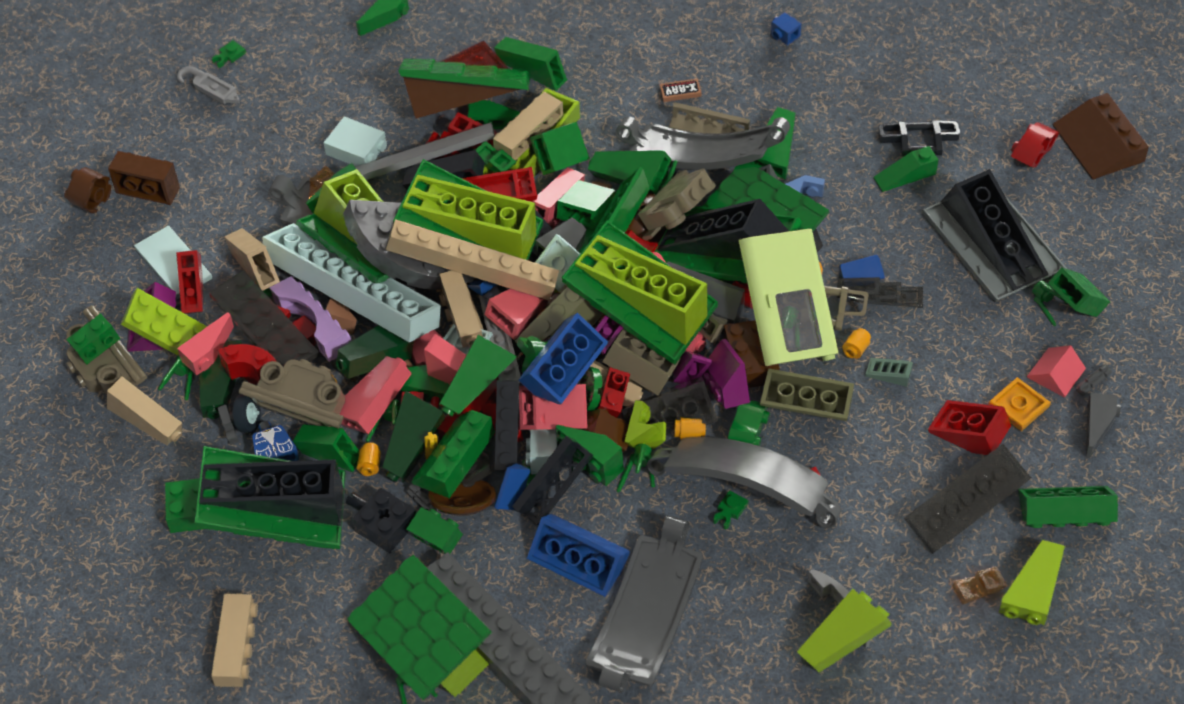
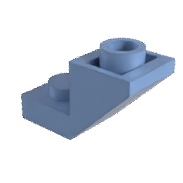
[786,175,825,197]

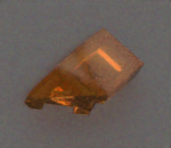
[309,166,335,198]

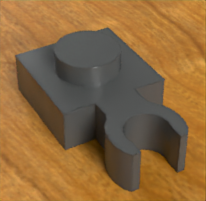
[218,405,239,445]

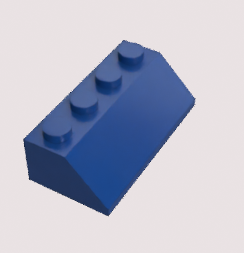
[518,313,608,405]
[527,514,630,597]

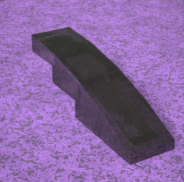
[837,277,924,308]

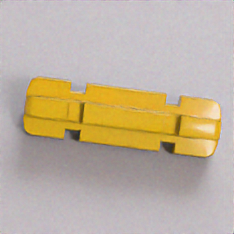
[424,432,438,459]

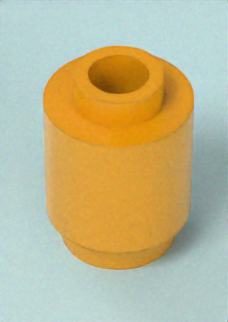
[842,328,871,359]
[674,418,706,440]
[357,443,381,476]

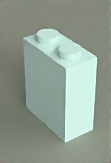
[324,117,387,167]

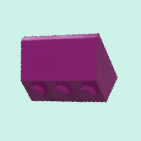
[127,282,176,352]
[702,339,750,409]

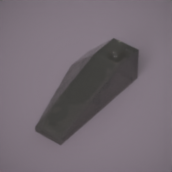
[622,376,718,429]

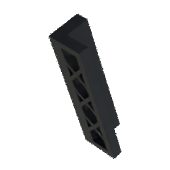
[512,436,593,525]

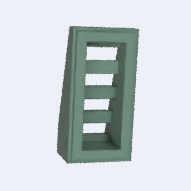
[865,358,913,387]

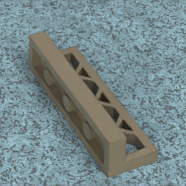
[669,102,750,134]

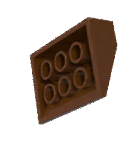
[1053,93,1149,180]

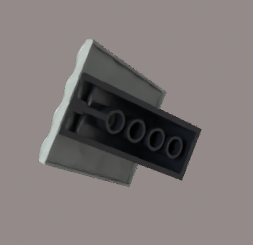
[921,169,1067,302]

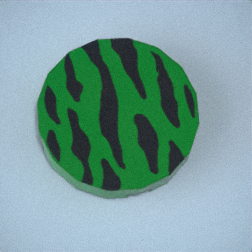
[580,367,602,411]

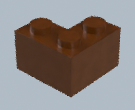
[580,408,629,452]

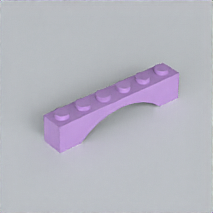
[269,276,351,362]

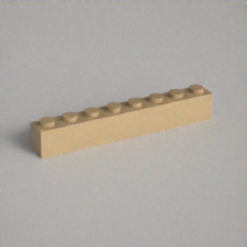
[386,219,559,300]

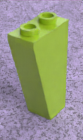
[999,540,1065,625]
[797,589,892,672]

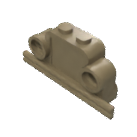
[638,168,716,241]
[66,306,147,394]
[239,359,345,429]

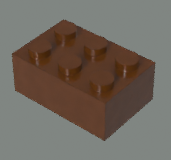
[108,151,180,205]
[724,320,780,388]

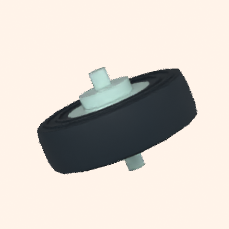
[233,394,261,433]

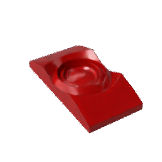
[462,167,538,202]

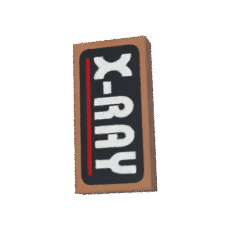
[660,79,701,102]

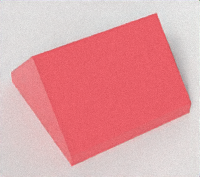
[1027,345,1086,398]

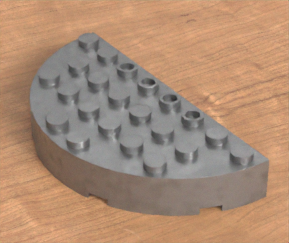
[343,200,476,290]

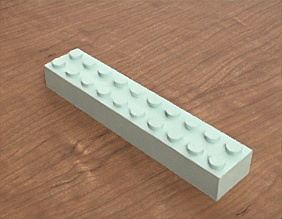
[263,223,441,342]

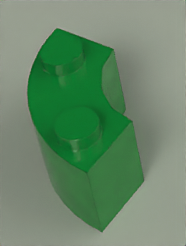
[728,400,770,446]

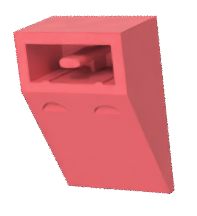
[519,384,587,430]

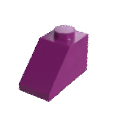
[673,350,712,387]

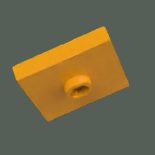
[988,377,1051,432]

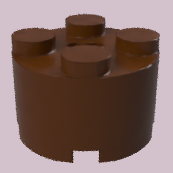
[64,167,112,213]

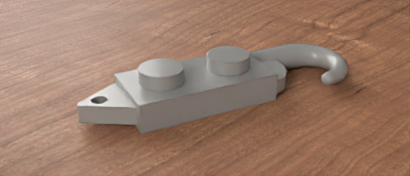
[177,66,240,105]

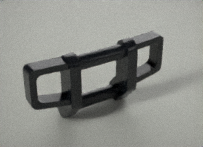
[879,120,960,157]

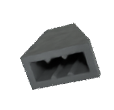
[534,217,587,258]

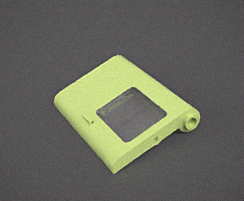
[739,229,839,366]

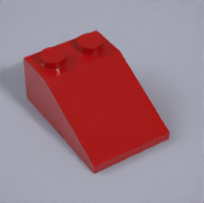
[928,400,1011,456]

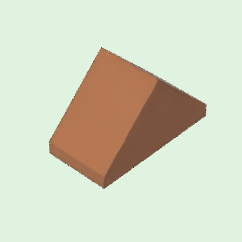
[326,298,357,335]

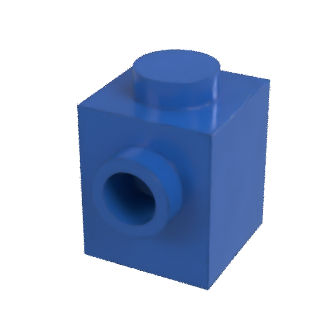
[771,12,801,45]

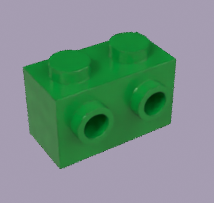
[66,313,121,365]
[406,507,463,554]

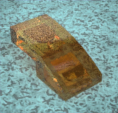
[952,566,1007,604]

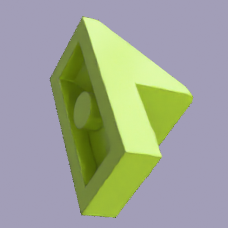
[625,400,660,448]

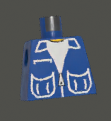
[252,421,299,461]

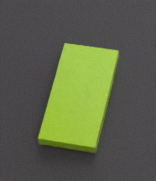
[121,288,208,355]

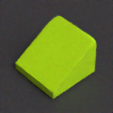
[642,422,666,449]

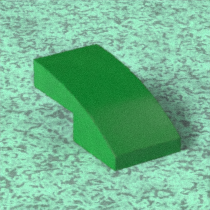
[476,141,516,173]

